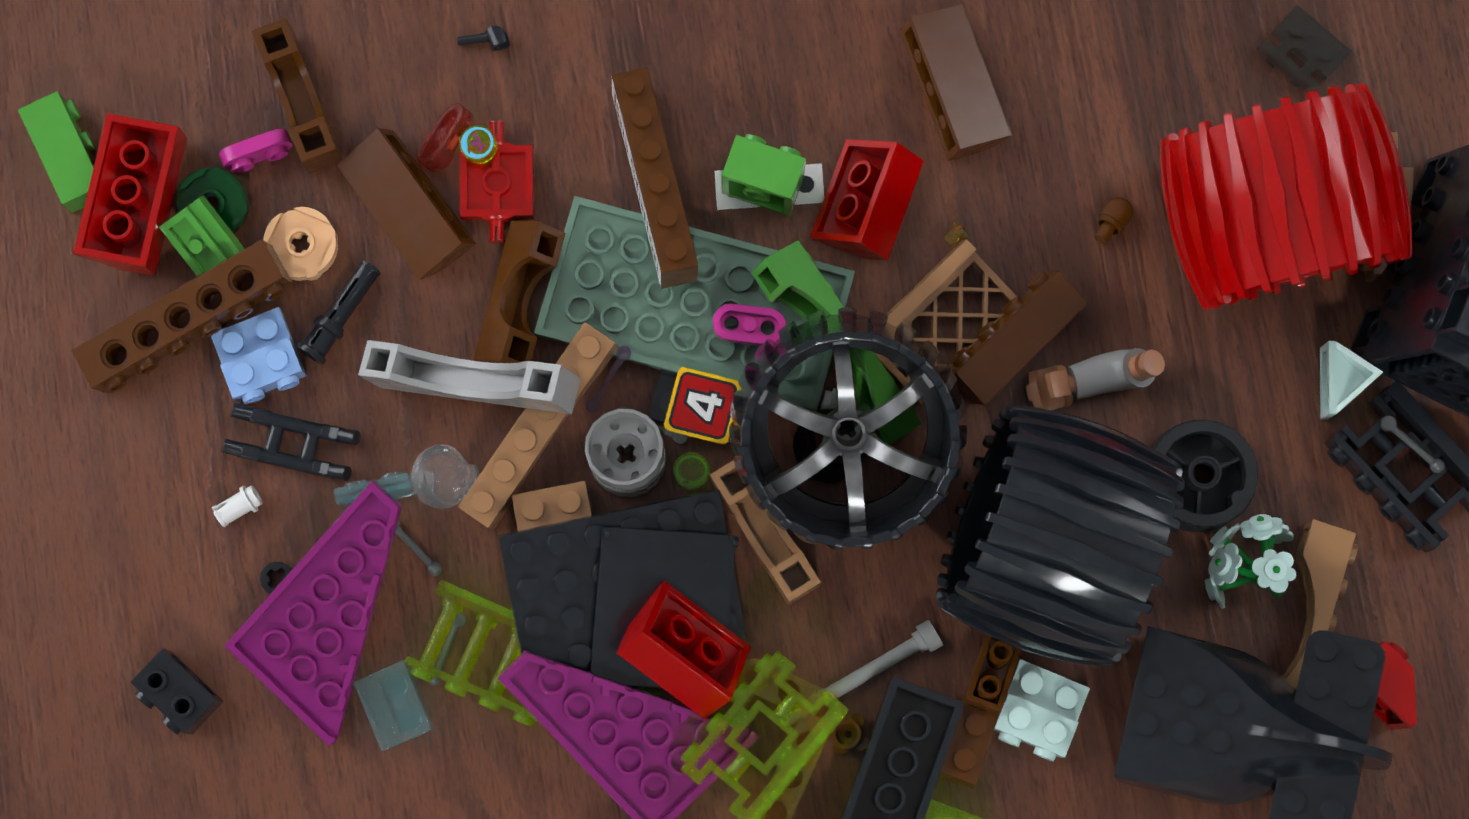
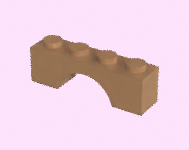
[710,460,821,606]

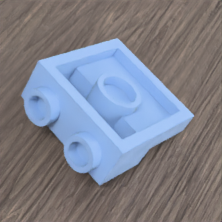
[211,307,307,405]

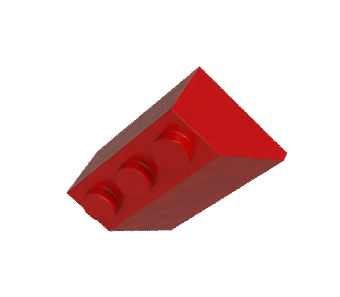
[809,139,924,261]
[616,581,751,719]

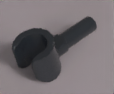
[457,26,510,51]

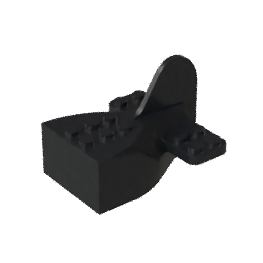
[1114,626,1393,819]

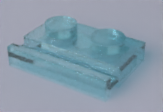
[333,471,417,510]
[353,660,434,752]

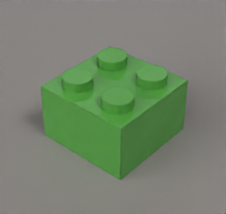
[722,134,806,217]

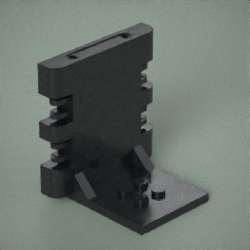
[1350,145,1469,418]

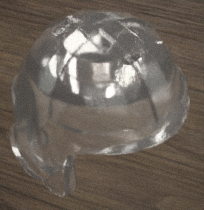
[410,443,479,509]

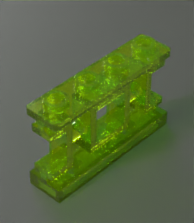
[680,651,850,819]

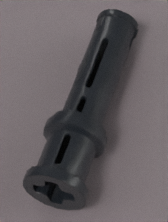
[296,260,381,365]

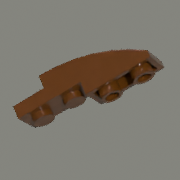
[939,635,1021,788]

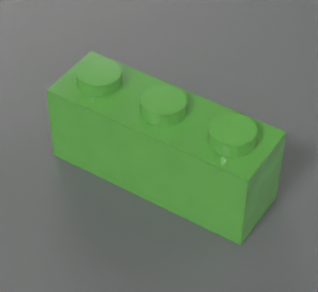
[18,91,96,213]

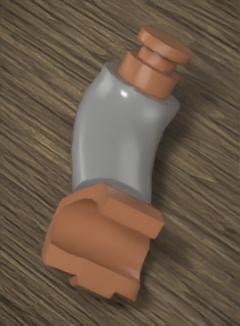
[1025,348,1165,410]

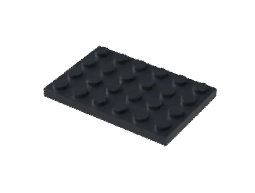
[497,489,747,672]

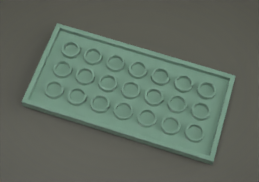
[534,196,855,413]

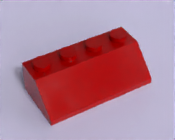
[73,113,187,276]

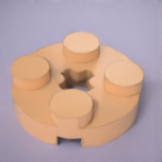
[263,207,338,281]

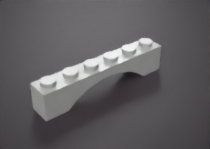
[358,340,581,414]

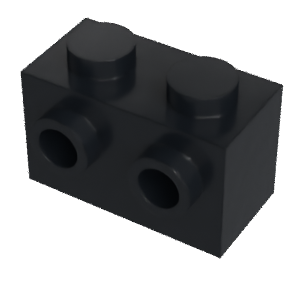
[131,649,224,735]

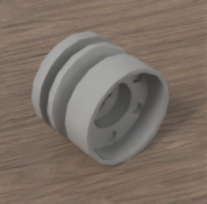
[585,409,667,498]

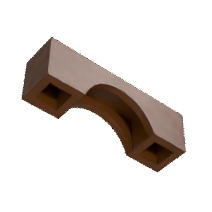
[252,18,342,173]
[473,221,566,363]

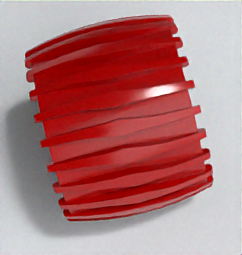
[1160,83,1412,310]

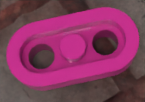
[219,129,293,174]
[713,304,786,346]

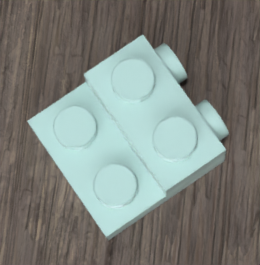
[994,659,1090,762]

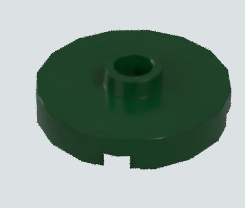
[176,167,249,234]

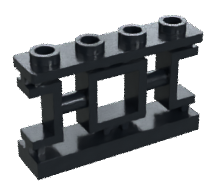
[1324,380,1469,553]

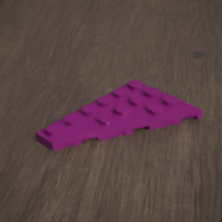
[224,481,402,746]
[497,651,759,819]

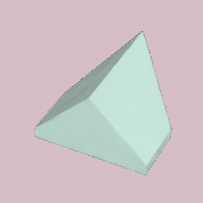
[1320,341,1383,420]

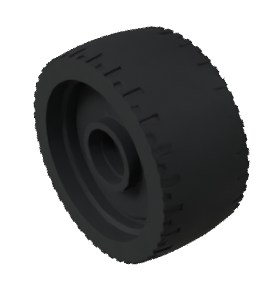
[1151,420,1258,533]

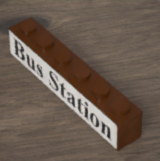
[612,67,698,289]

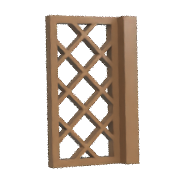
[875,239,1016,405]

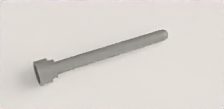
[780,620,943,726]

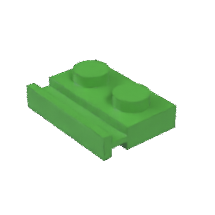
[159,195,245,277]

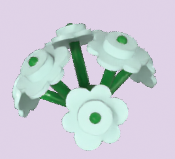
[1205,514,1296,609]

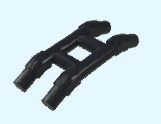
[221,403,361,481]

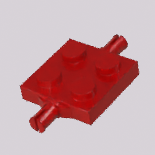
[460,120,534,244]

